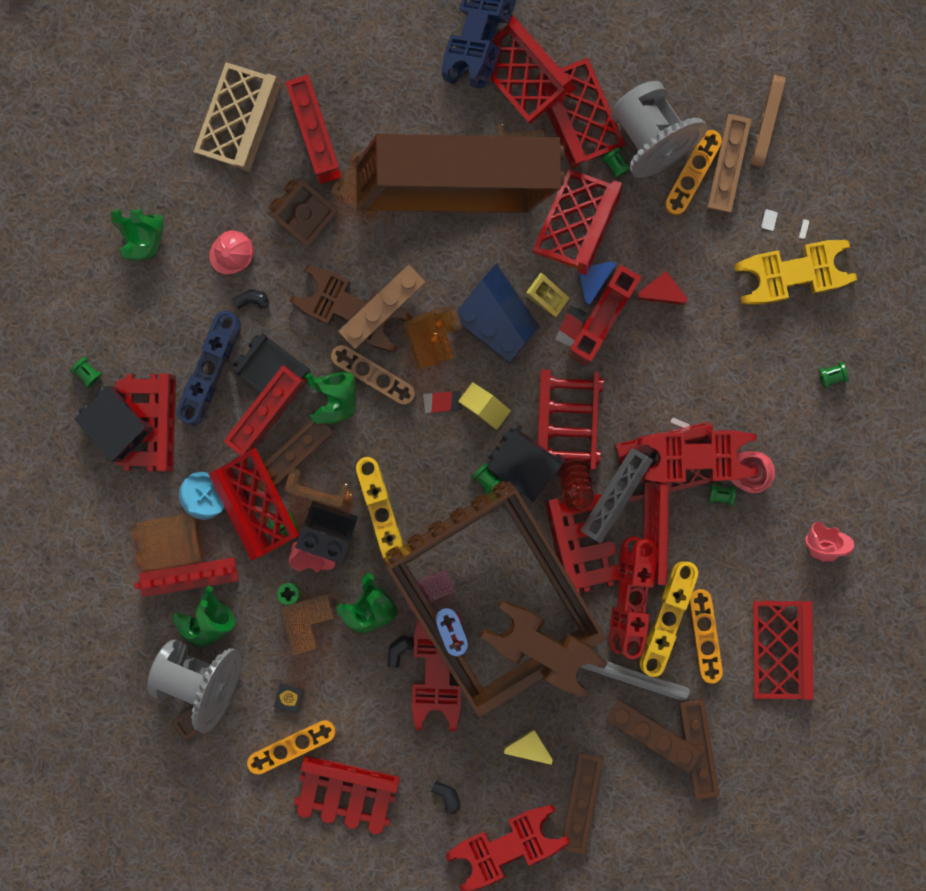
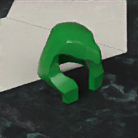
[111,209,164,261]
[304,371,356,424]
[336,573,398,634]
[172,586,235,648]

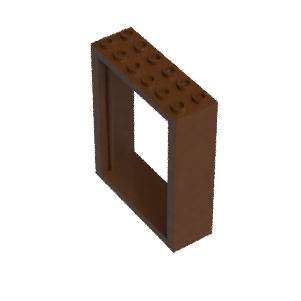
[356,134,565,213]
[383,481,606,717]

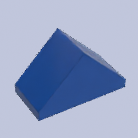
[577,262,616,307]

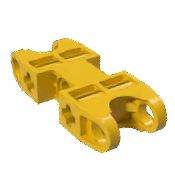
[734,240,857,305]
[356,457,408,565]
[639,561,698,677]

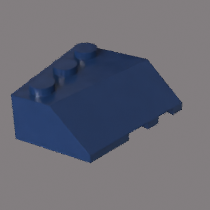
[452,263,539,365]

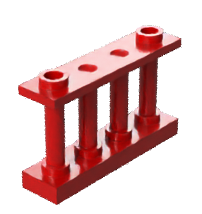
[285,74,343,185]
[537,369,604,470]

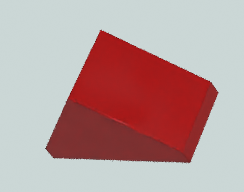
[637,271,687,305]

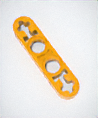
[665,130,722,216]
[689,589,723,684]
[247,720,336,775]

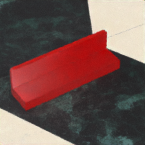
[223,365,307,456]

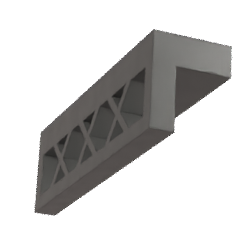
[580,448,653,544]

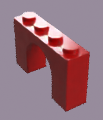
[567,264,642,367]

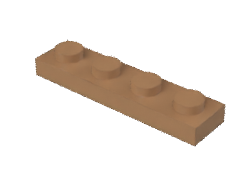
[707,114,752,214]
[338,265,426,350]

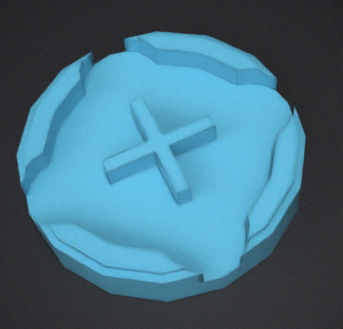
[179,472,224,520]

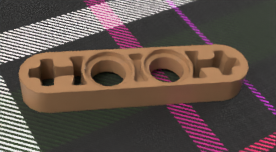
[750,75,786,168]
[331,345,415,405]

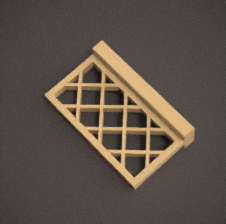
[194,62,282,172]

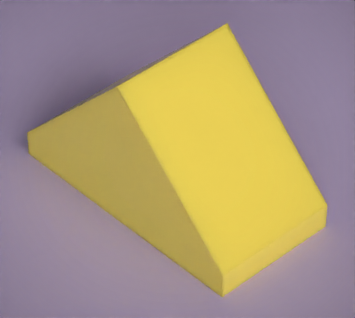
[526,273,570,317]
[458,382,511,430]
[503,728,553,765]

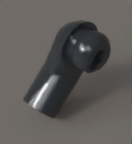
[232,289,269,310]
[387,635,414,668]
[431,781,461,814]

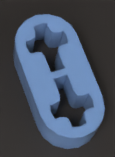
[435,608,468,656]

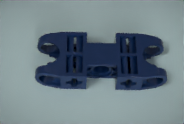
[442,0,516,89]
[177,310,241,426]

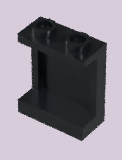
[233,333,310,392]
[74,386,154,462]
[487,425,566,502]
[295,501,358,564]

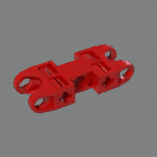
[637,430,758,483]
[609,536,657,659]
[412,612,463,732]
[445,805,570,891]

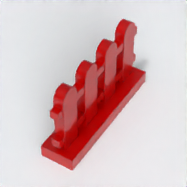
[114,374,176,472]
[544,491,618,594]
[134,557,239,597]
[294,755,400,834]

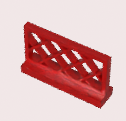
[490,15,577,124]
[535,58,626,169]
[532,169,622,276]
[615,422,714,502]
[208,448,299,561]
[643,481,669,585]
[753,601,814,700]

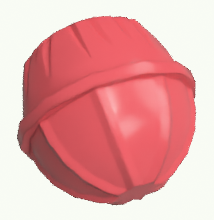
[209,230,255,275]
[730,451,775,493]
[805,521,854,562]
[289,541,336,573]

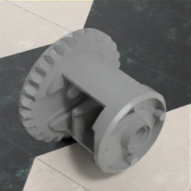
[611,81,708,178]
[147,639,241,733]

